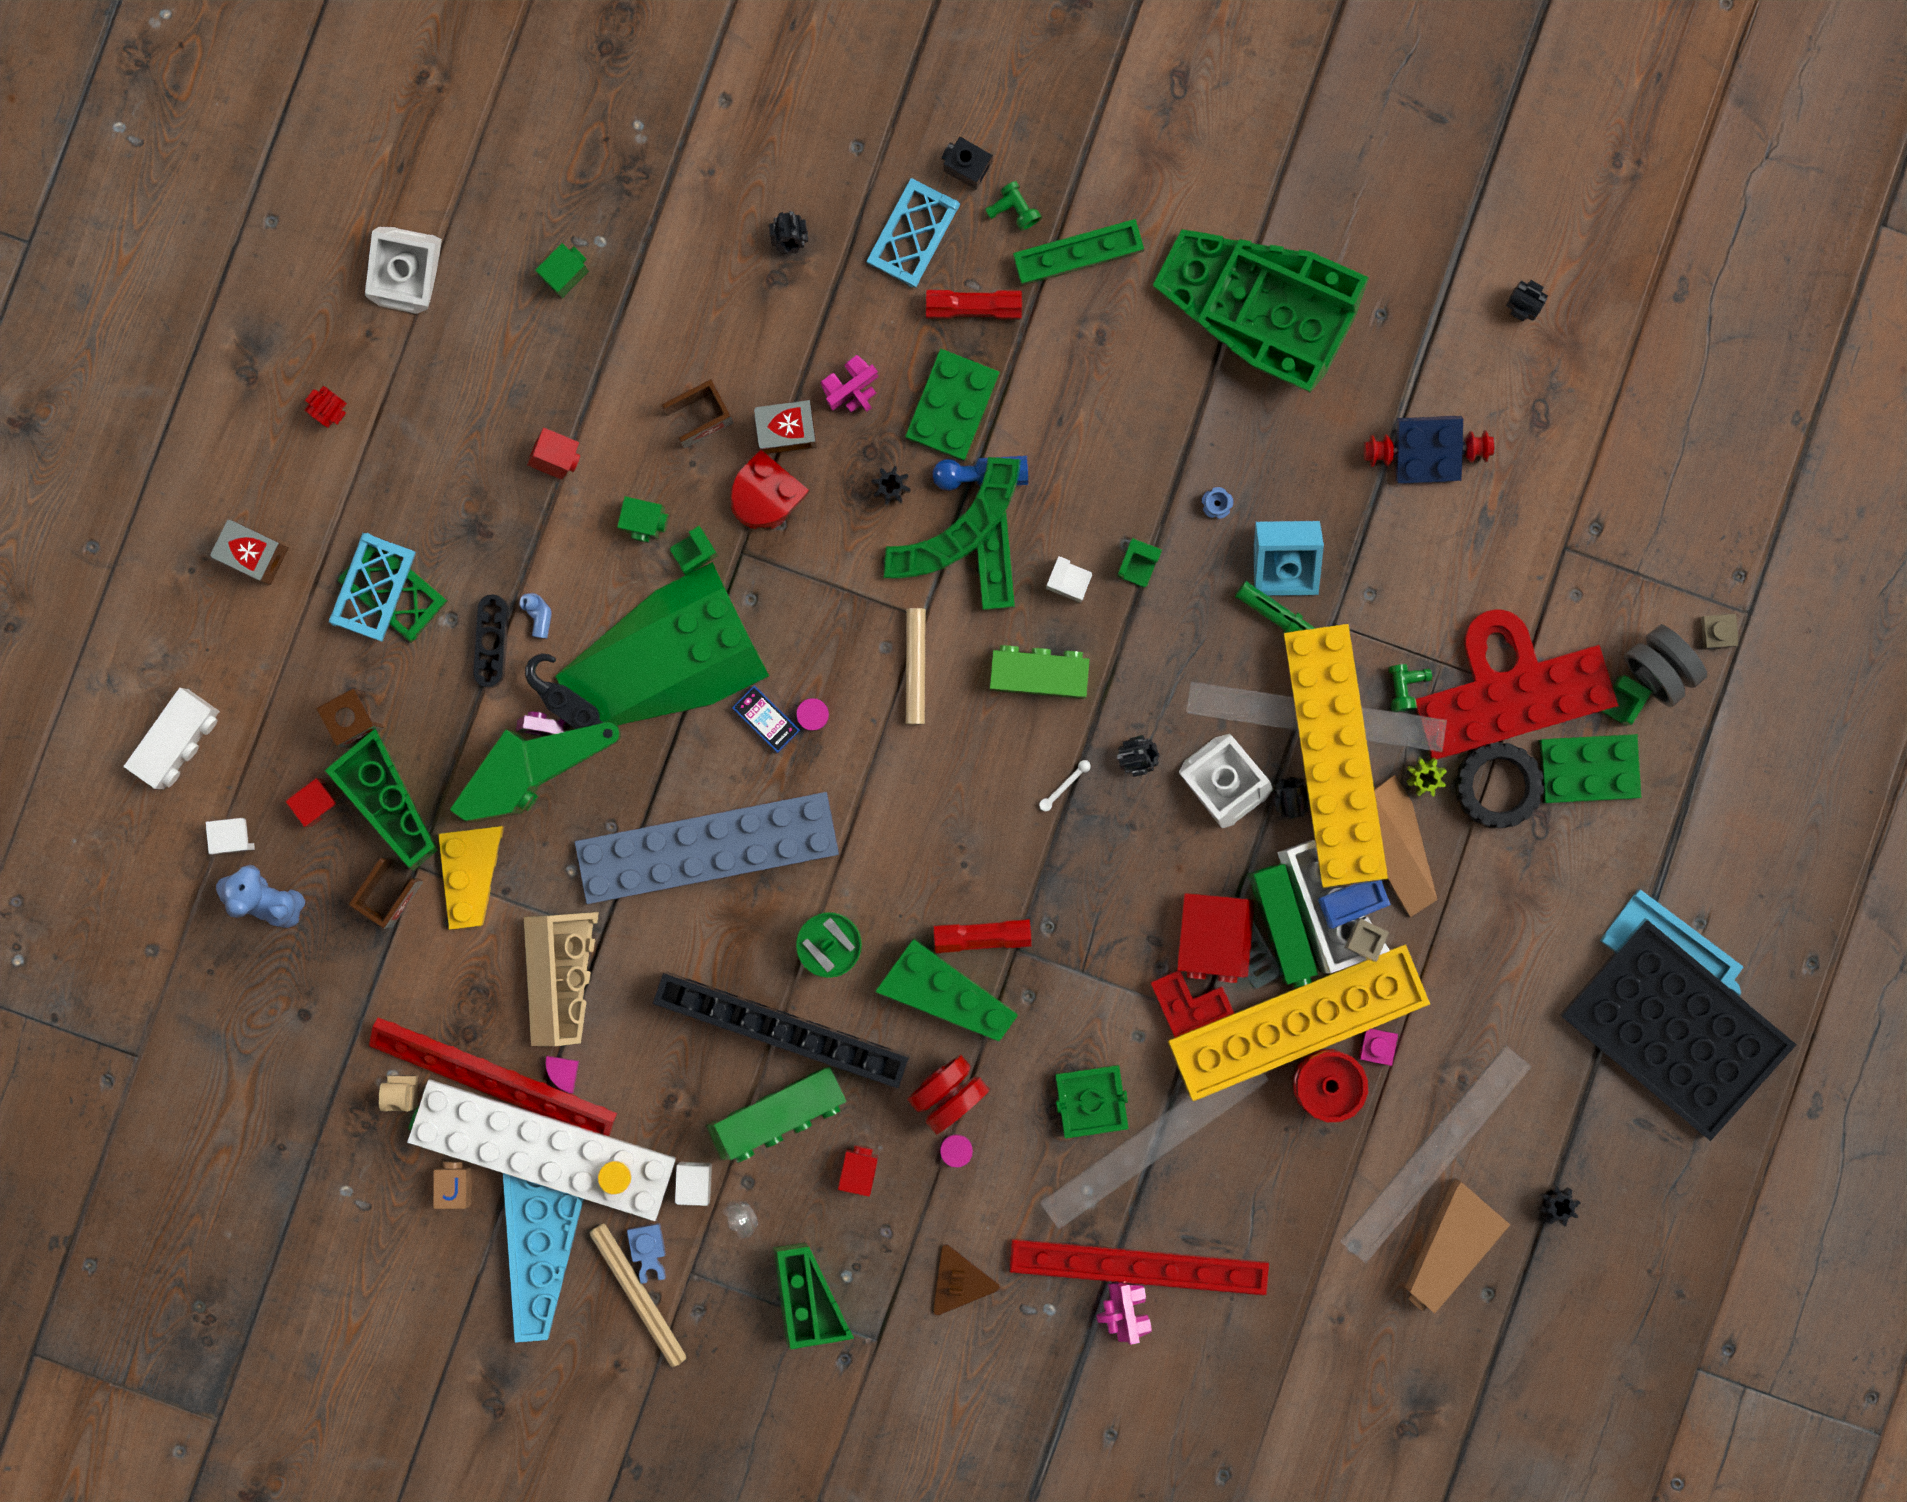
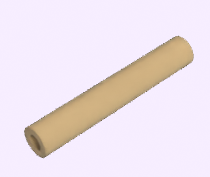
[906,608,926,724]

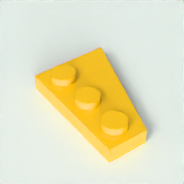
[438,826,504,930]

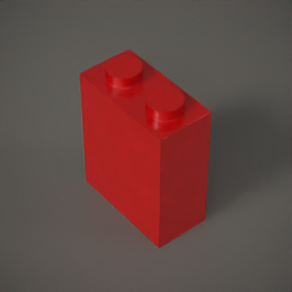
[1177,893,1255,983]

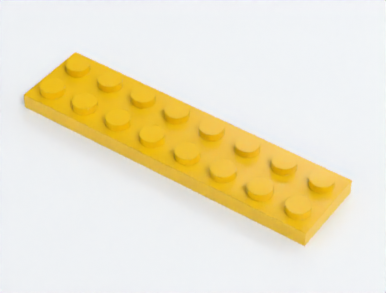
[1284,624,1388,889]
[1167,944,1430,1101]

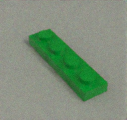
[1013,219,1144,286]

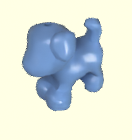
[216,865,305,928]

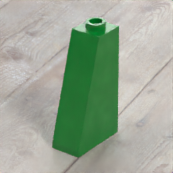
[1247,864,1318,988]

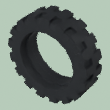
[1454,743,1544,828]

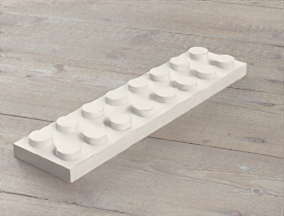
[407,1080,676,1221]

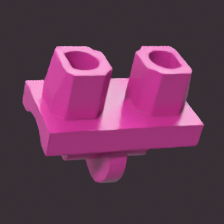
[820,355,879,412]
[1096,1282,1152,1345]

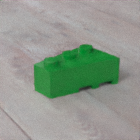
[773,1242,854,1350]

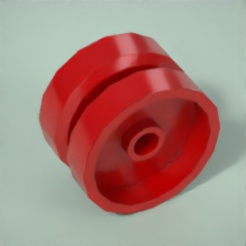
[1292,1048,1368,1123]
[907,1054,990,1135]

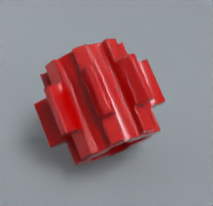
[304,386,347,428]

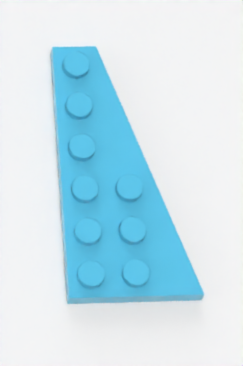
[503,1173,584,1343]

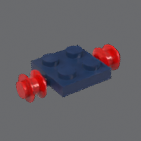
[1364,416,1495,483]

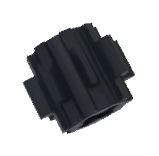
[769,211,808,255]
[1506,280,1548,321]
[871,466,911,507]
[1117,735,1160,777]
[1271,777,1310,819]
[1538,1185,1581,1227]

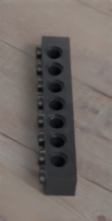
[653,971,909,1088]

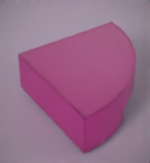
[546,1056,579,1093]

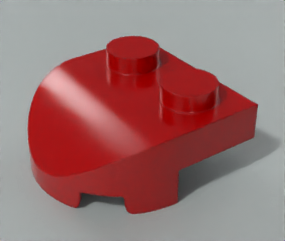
[730,449,809,529]

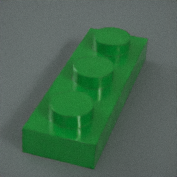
[977,512,1015,611]

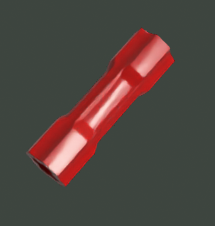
[926,290,1022,320]
[934,919,1032,953]

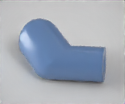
[520,593,552,639]

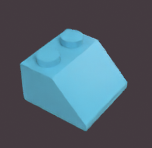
[1254,521,1324,596]

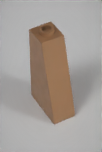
[1405,1178,1510,1314]

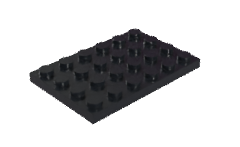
[1560,918,1797,1141]

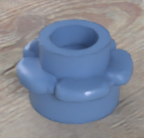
[1202,487,1233,519]

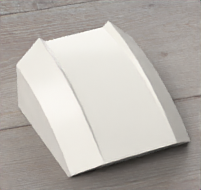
[365,227,442,314]
[1179,733,1273,828]

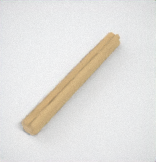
[590,1224,686,1367]

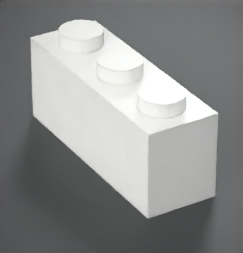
[123,688,220,790]

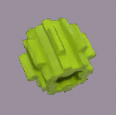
[1406,757,1447,797]

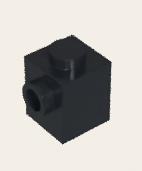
[941,136,993,190]

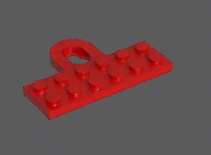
[1415,609,1618,759]

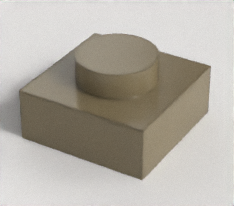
[1701,614,1739,649]
[1344,918,1389,962]

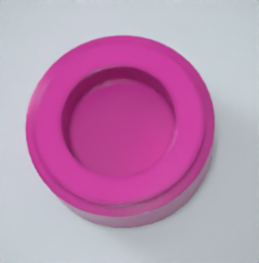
[797,698,829,731]
[940,1134,973,1167]

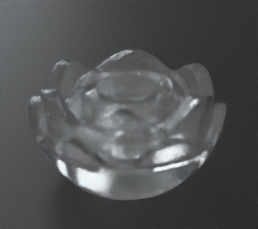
[723,1201,758,1239]

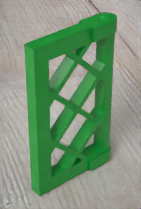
[338,545,448,643]

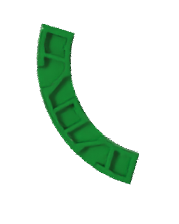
[883,457,1021,578]

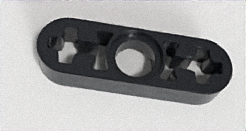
[473,594,509,688]

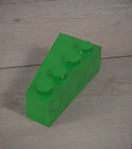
[325,729,438,871]
[875,938,1018,1041]
[705,1067,847,1163]

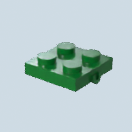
[1055,1064,1129,1139]

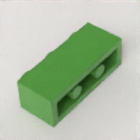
[990,645,1090,699]

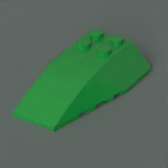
[1153,229,1369,393]
[555,562,770,726]

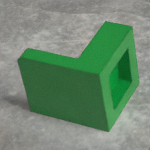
[670,525,719,575]
[1116,538,1162,588]
[1601,675,1652,726]

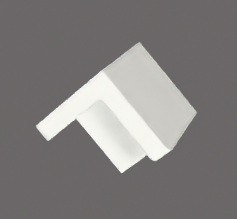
[1046,556,1092,603]
[206,818,255,854]
[675,1162,712,1206]

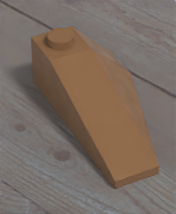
[1374,775,1437,917]

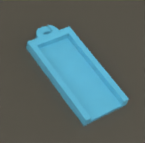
[1600,890,1743,996]

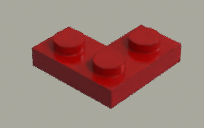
[1150,970,1234,1038]

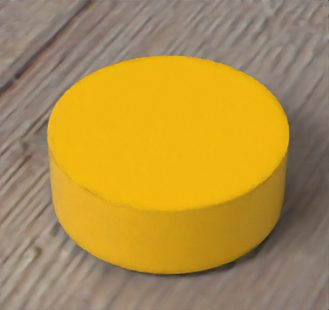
[598,1160,632,1194]

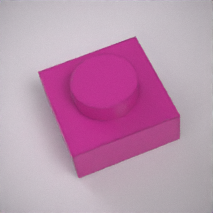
[1359,1028,1398,1066]

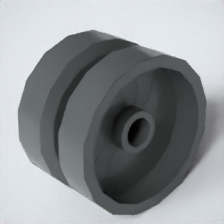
[1624,624,1707,707]

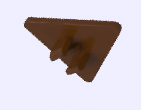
[933,1244,1000,1315]

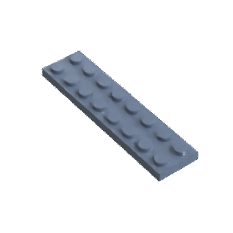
[575,792,839,904]

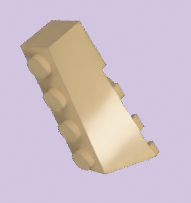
[524,912,599,1046]

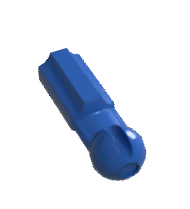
[933,456,1028,491]

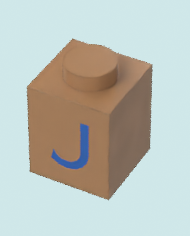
[433,1160,472,1209]

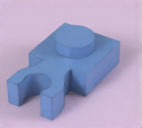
[627,1223,666,1284]

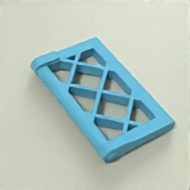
[866,178,961,288]
[328,533,416,642]

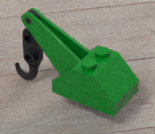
[450,653,621,822]

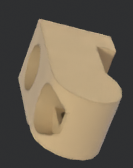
[379,1075,418,1112]

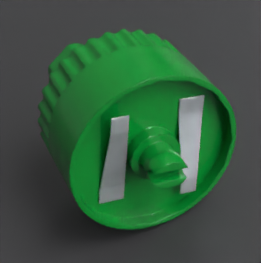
[796,912,863,978]

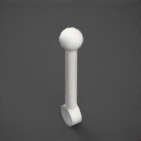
[1039,760,1091,811]

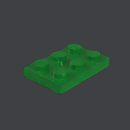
[905,349,1000,462]
[1539,734,1642,803]

